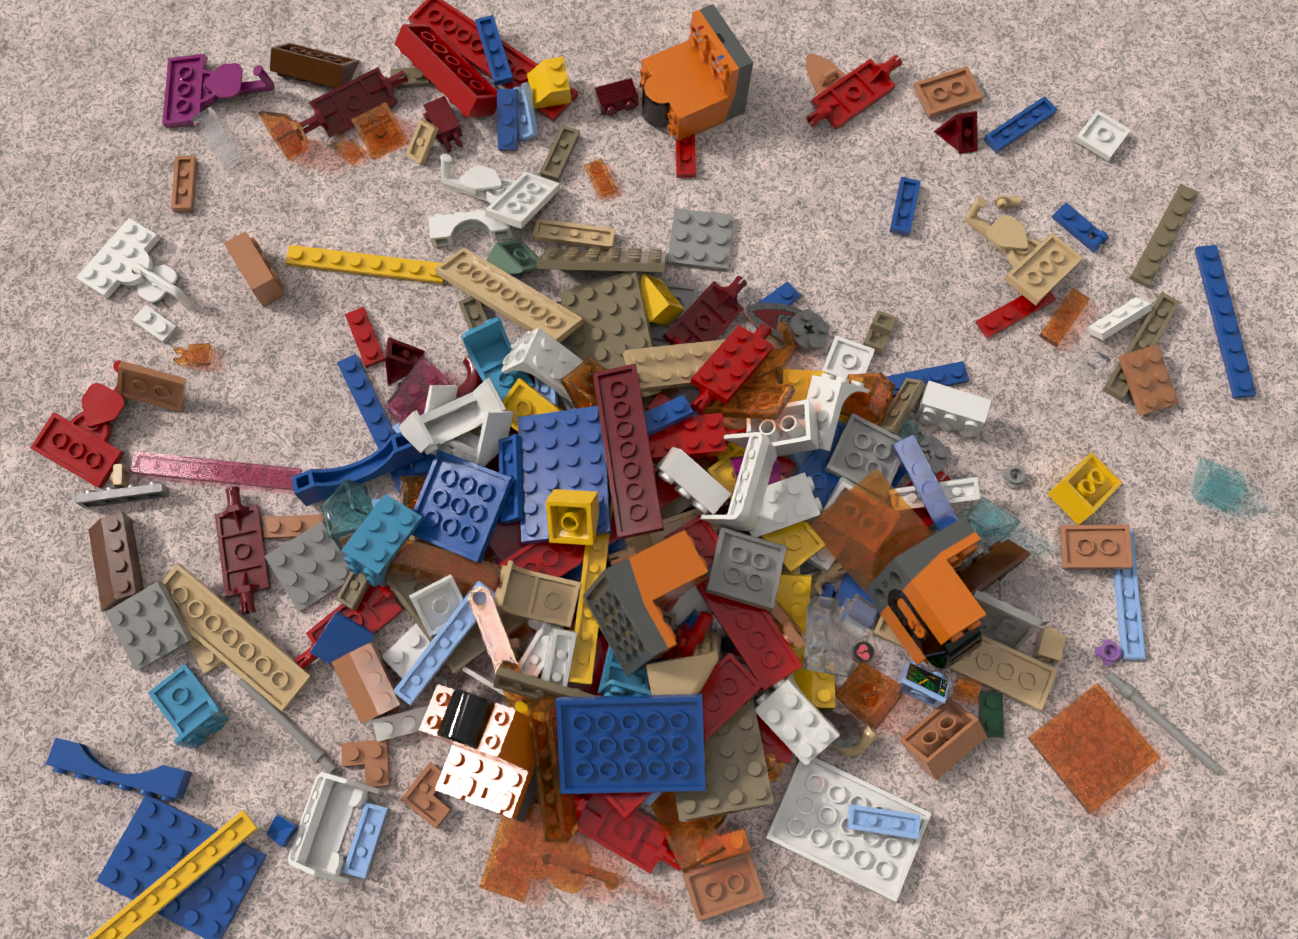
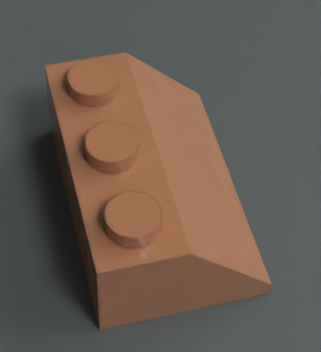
[332,642,403,724]
[899,698,987,780]

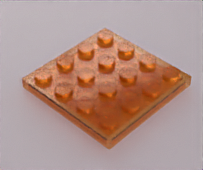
[809,468,934,593]
[1027,683,1160,814]

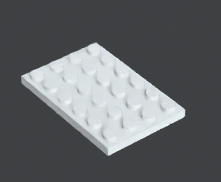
[765,758,932,902]

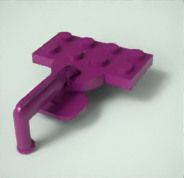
[162,53,275,128]

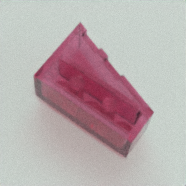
[385,356,451,425]

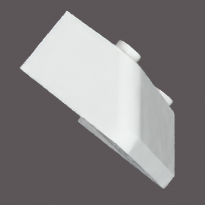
[399,378,506,455]
[424,385,514,467]
[700,432,777,531]
[462,619,564,701]
[288,772,380,884]

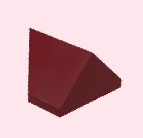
[933,111,978,154]
[385,337,424,386]

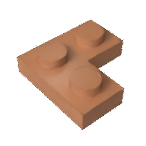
[767,599,806,649]
[341,739,390,787]
[400,762,451,829]

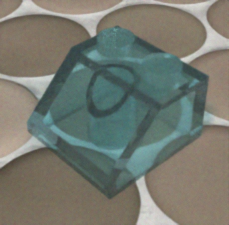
[1191,457,1248,511]
[321,479,373,538]
[966,497,1021,540]

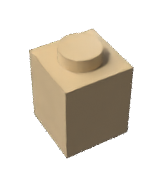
[1033,627,1067,664]

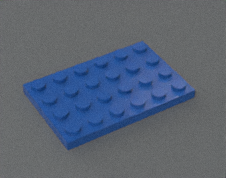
[518,406,612,544]
[556,694,706,794]
[96,795,267,939]

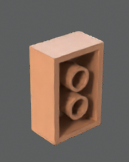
[224,231,285,307]

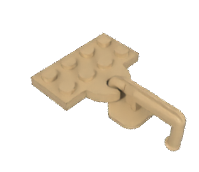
[965,197,1083,305]

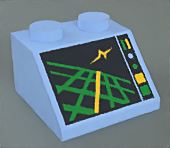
[894,661,950,709]

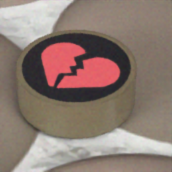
[851,641,875,664]

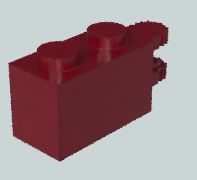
[423,96,463,153]

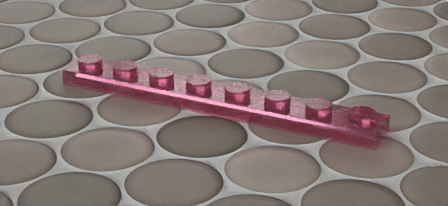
[130,451,303,491]

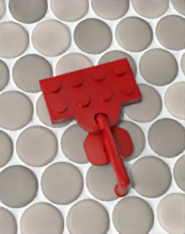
[30,360,125,489]

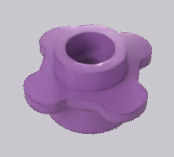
[1094,639,1122,666]

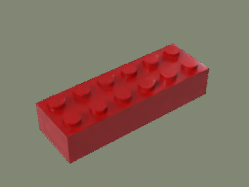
[394,24,497,118]

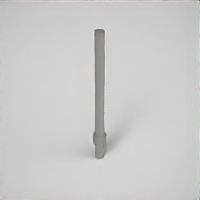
[1105,671,1221,774]
[238,678,337,774]

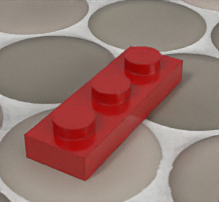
[345,307,385,368]

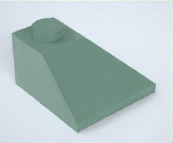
[486,239,541,274]

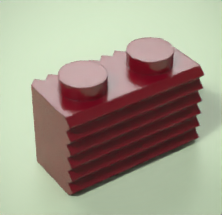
[594,78,638,115]

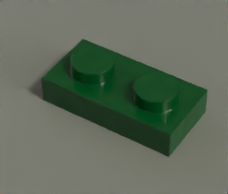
[978,690,1004,738]

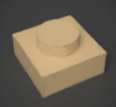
[110,464,130,489]

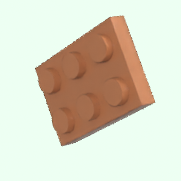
[913,66,983,119]
[1118,344,1179,416]
[117,361,187,412]
[1060,524,1133,570]
[683,851,765,922]

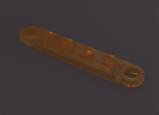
[468,586,533,716]

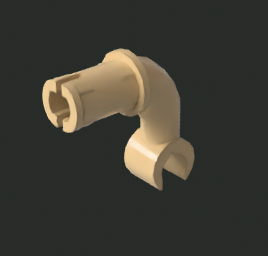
[810,559,849,599]
[828,726,879,757]

